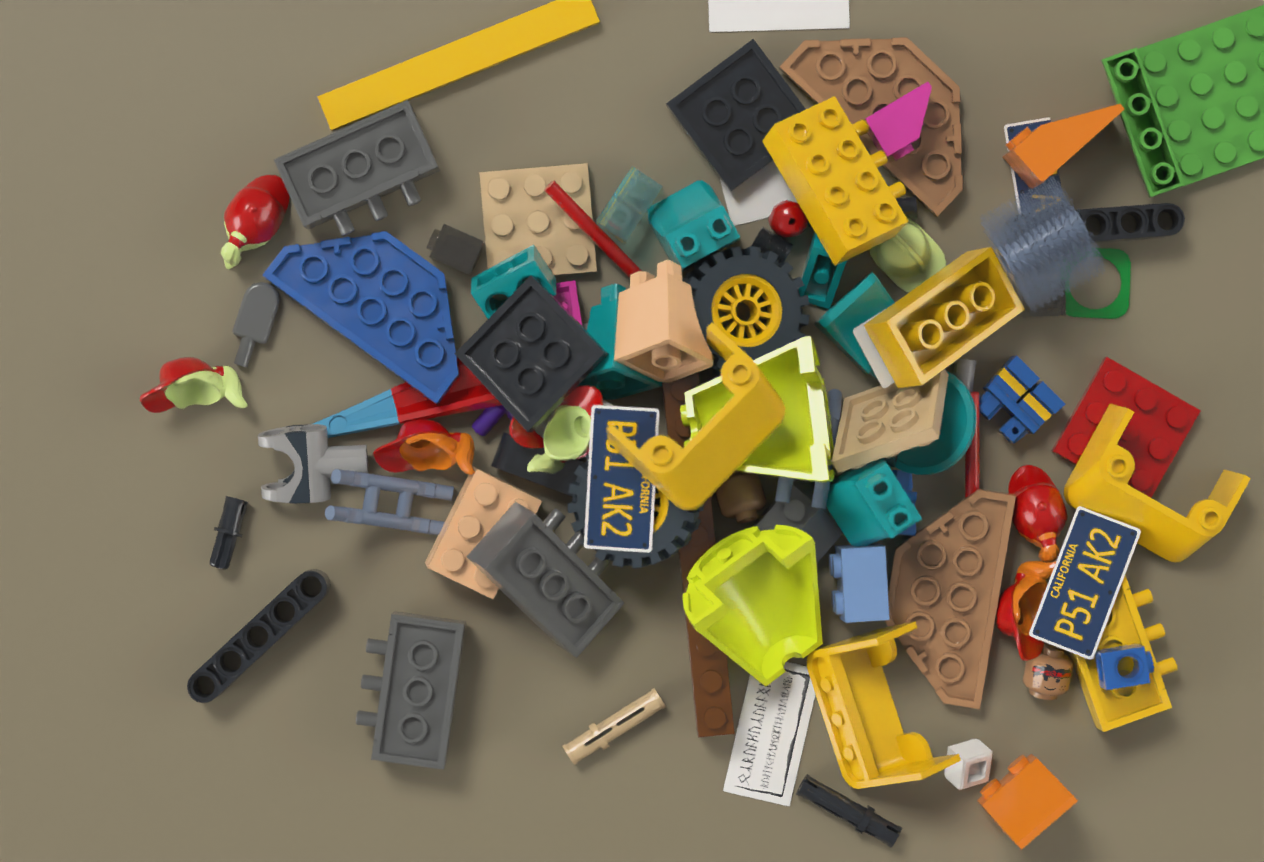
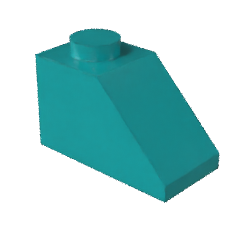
[798,232,847,309]

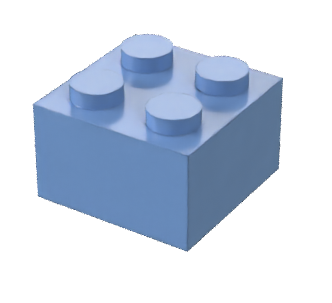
[829,543,890,623]

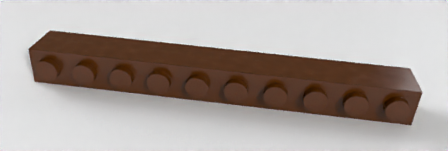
[662,372,735,738]

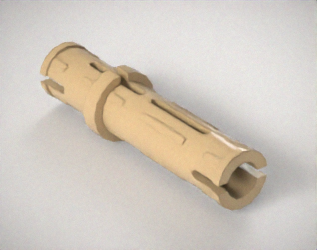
[562,688,666,765]

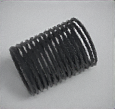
[751,226,794,264]

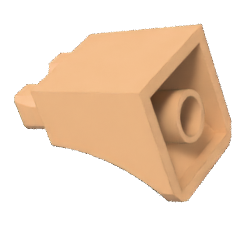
[614,260,714,382]

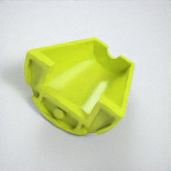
[680,336,834,483]
[683,525,823,687]

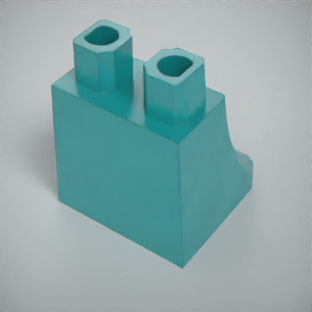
[648,180,740,272]
[814,272,895,380]
[577,284,662,400]
[826,458,922,547]

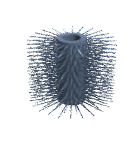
[980,176,1105,312]

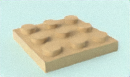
[479,163,597,278]
[831,369,948,473]

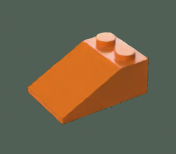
[1002,104,1125,189]
[977,754,1078,850]

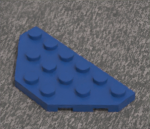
[263,231,460,405]

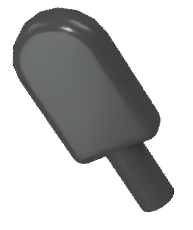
[232,282,280,368]

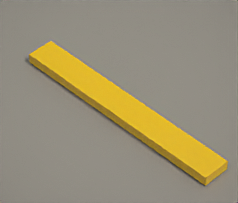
[317,0,600,131]

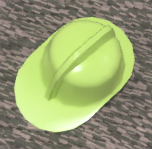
[869,219,946,293]

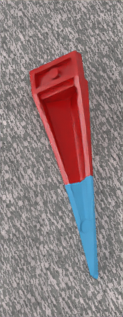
[313,357,502,438]

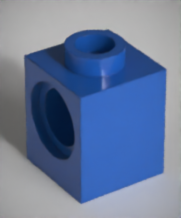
[1095,643,1154,690]

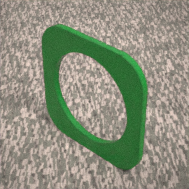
[1059,247,1131,319]

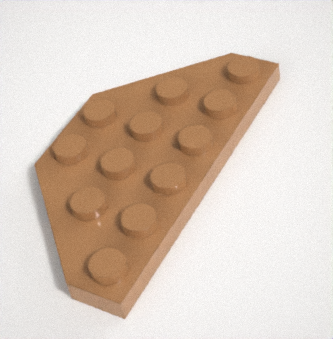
[779,37,963,217]
[884,489,1016,709]

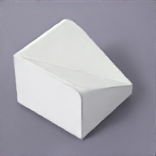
[944,739,993,790]

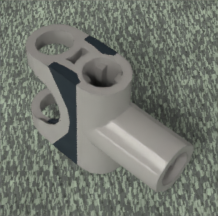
[258,424,368,504]

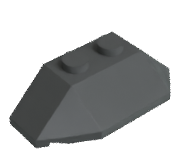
[750,474,843,563]

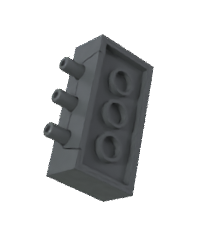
[274,100,440,236]
[467,502,624,658]
[356,611,466,770]

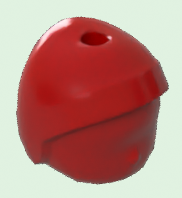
[768,200,808,238]

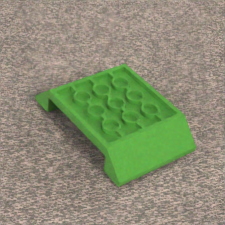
[1101,5,1264,198]

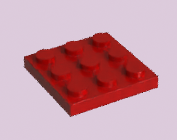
[1051,357,1201,498]

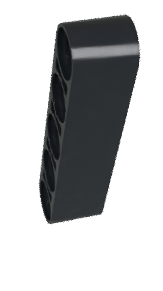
[1003,203,1185,243]
[491,432,661,517]
[187,569,331,703]

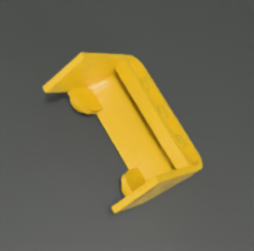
[606,323,785,511]
[1064,404,1251,562]
[807,621,961,789]

